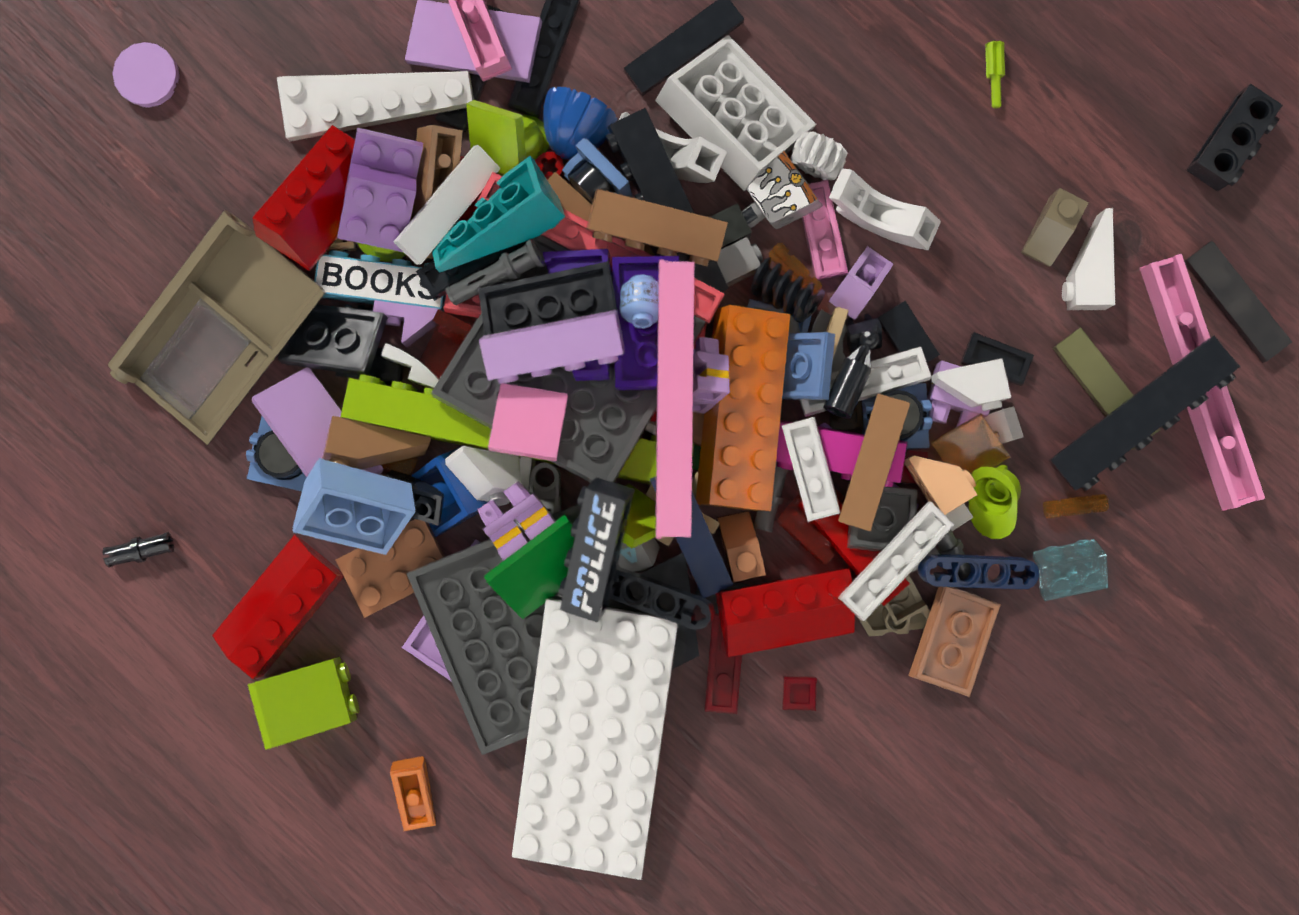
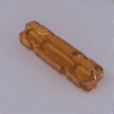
[768,243,822,295]
[1043,494,1109,518]

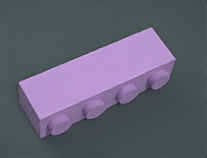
[479,310,625,384]

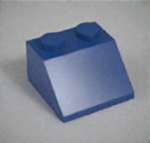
[412,445,488,538]

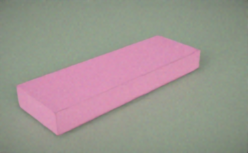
[802,180,848,281]

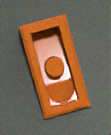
[390,756,436,831]

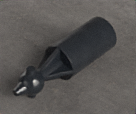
[823,324,879,419]

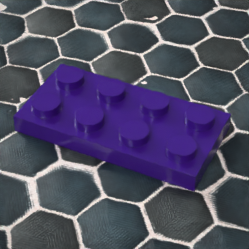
[612,256,679,390]

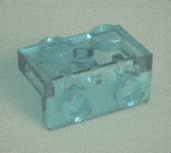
[1033,539,1108,601]

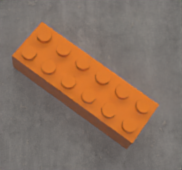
[696,305,790,511]

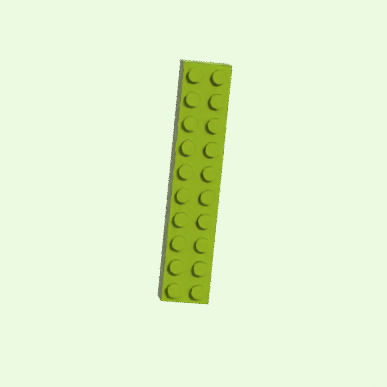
[340,374,657,485]

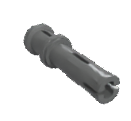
[446,239,545,306]

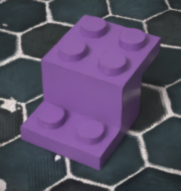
[337,128,423,252]

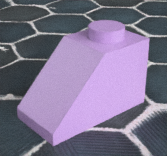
[829,246,893,320]

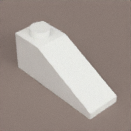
[1062,208,1115,310]

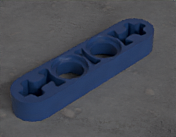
[918,554,1039,589]

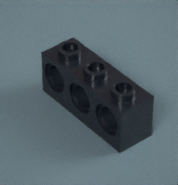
[1186,83,1283,192]

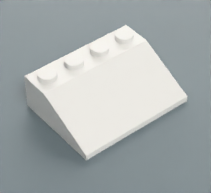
[655,35,816,191]

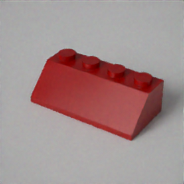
[252,125,355,271]
[212,534,344,679]
[715,569,855,657]

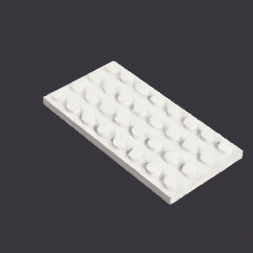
[512,598,678,880]

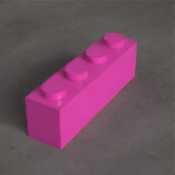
[776,420,908,487]

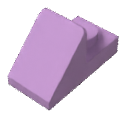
[373,300,444,347]

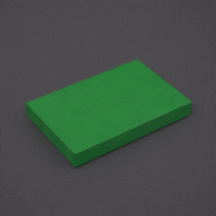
[484,515,575,620]

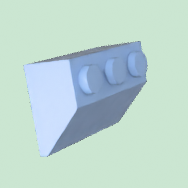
[293,458,415,555]

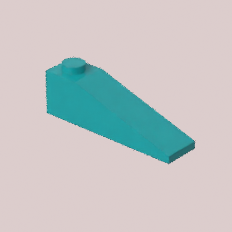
[432,156,565,272]

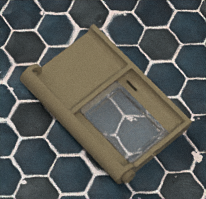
[108,210,326,445]

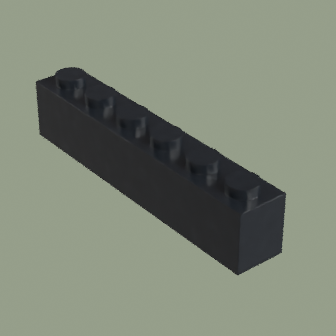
[605,107,729,292]
[1049,336,1240,492]

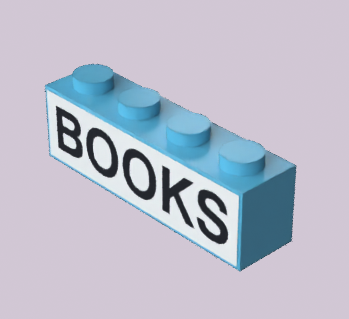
[314,250,446,314]

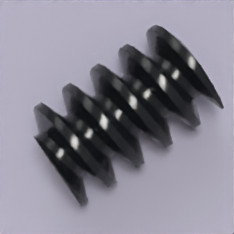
[751,257,825,323]

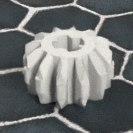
[790,131,848,180]

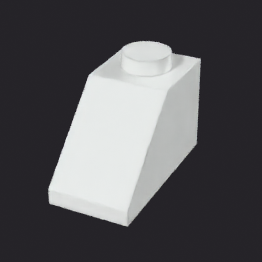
[931,358,1011,411]
[445,446,521,506]

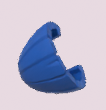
[543,87,618,160]

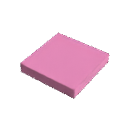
[488,383,568,461]

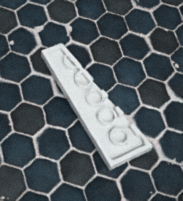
[277,71,474,141]

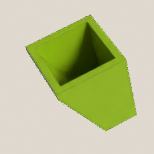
[247,657,359,750]

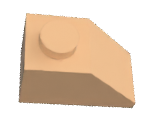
[904,456,977,515]

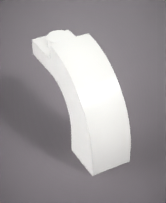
[619,112,727,183]
[829,168,941,250]

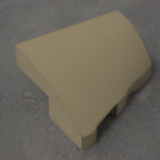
[858,574,930,637]

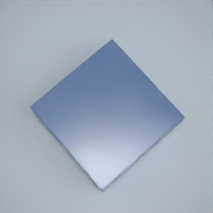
[782,332,835,400]

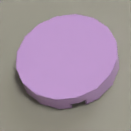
[113,42,179,108]

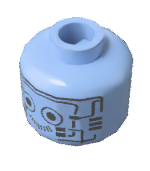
[620,275,659,328]

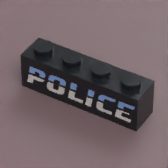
[558,477,635,623]

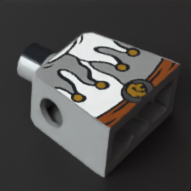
[741,150,823,229]

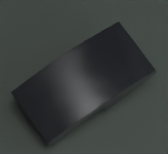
[386,470,444,525]

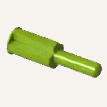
[985,41,1005,109]

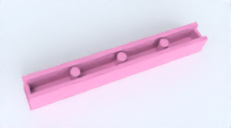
[448,0,512,82]
[1140,254,1265,511]
[655,260,694,538]

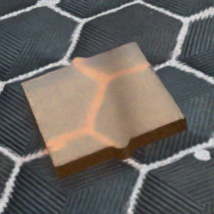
[932,413,1010,474]

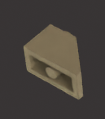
[1021,188,1089,267]

